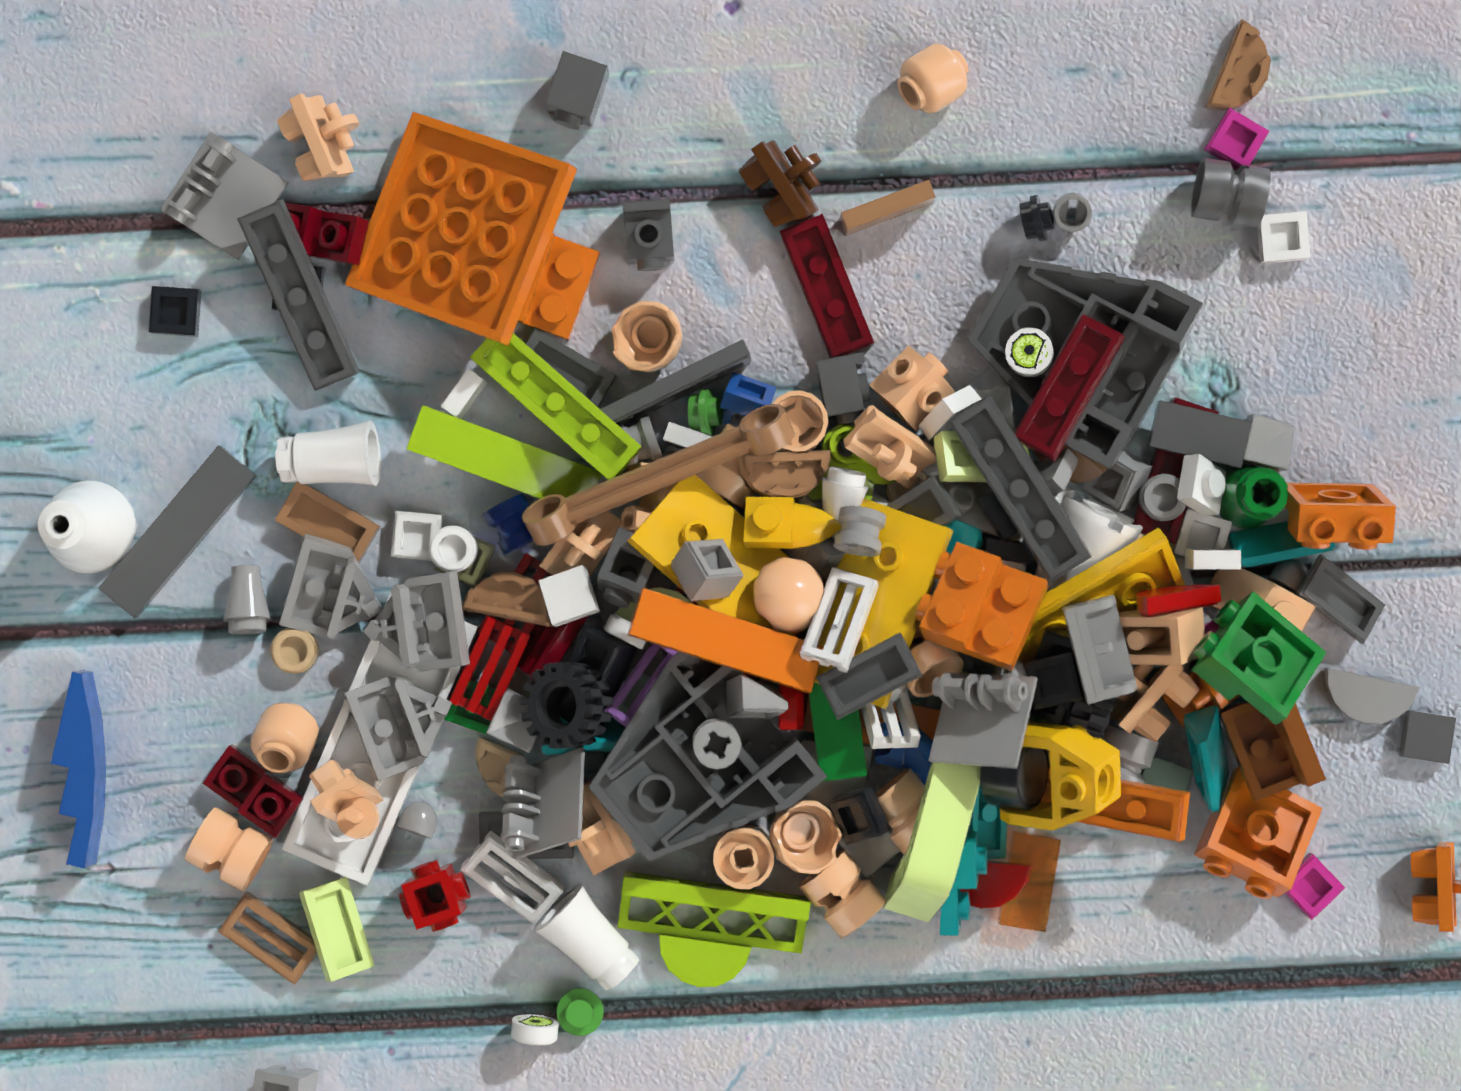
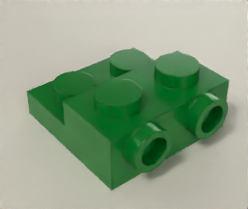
[1192,591,1327,725]

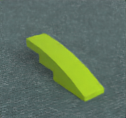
[406,405,602,499]

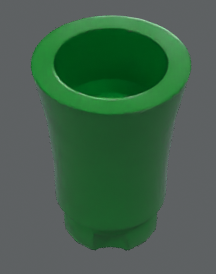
[1219,464,1288,529]

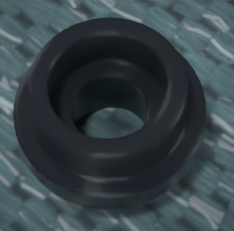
[1019,195,1054,242]

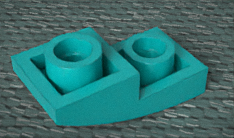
[940,831,987,936]

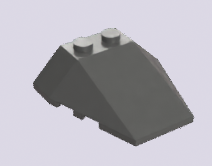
[967,258,1203,469]
[589,652,827,861]

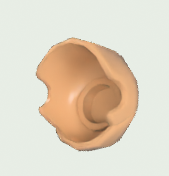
[611,301,682,373]
[753,557,824,634]
[769,800,842,874]

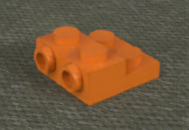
[518,233,600,341]
[1285,482,1396,550]
[916,542,1049,671]
[1194,766,1323,899]

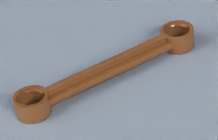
[522,404,795,546]

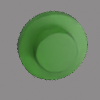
[688,389,723,435]
[557,988,604,1036]

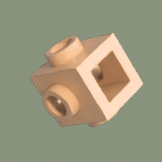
[869,345,955,432]

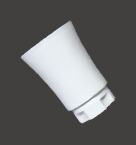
[275,420,381,486]
[534,884,639,991]

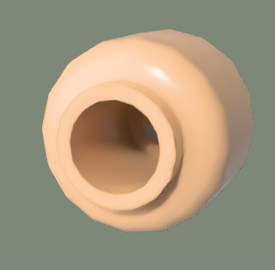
[897,43,968,114]
[250,703,319,773]

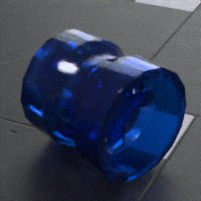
[482,493,534,556]

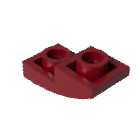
[285,203,369,266]
[202,744,304,839]

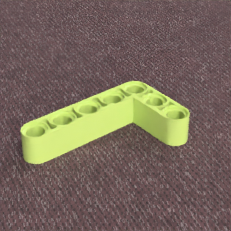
[883,671,981,923]

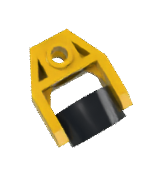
[980,721,1121,831]

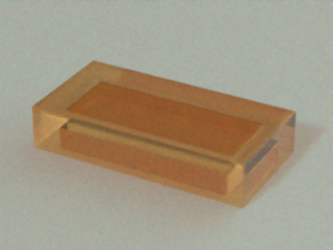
[998,831,1061,932]

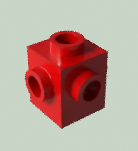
[399,860,471,932]

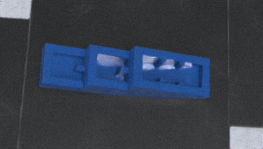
[51,670,106,869]

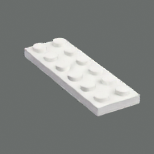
[281,593,479,886]

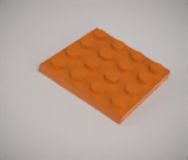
[345,112,577,346]

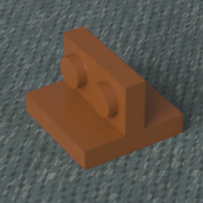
[1219,701,1327,801]

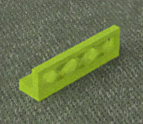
[470,333,643,480]
[617,871,811,954]

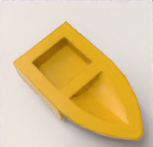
[744,497,841,549]

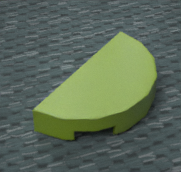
[659,934,752,988]

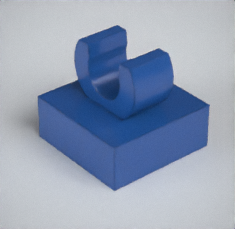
[720,372,777,424]

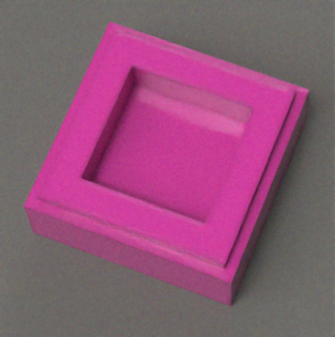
[1204,108,1270,170]
[1285,853,1345,920]

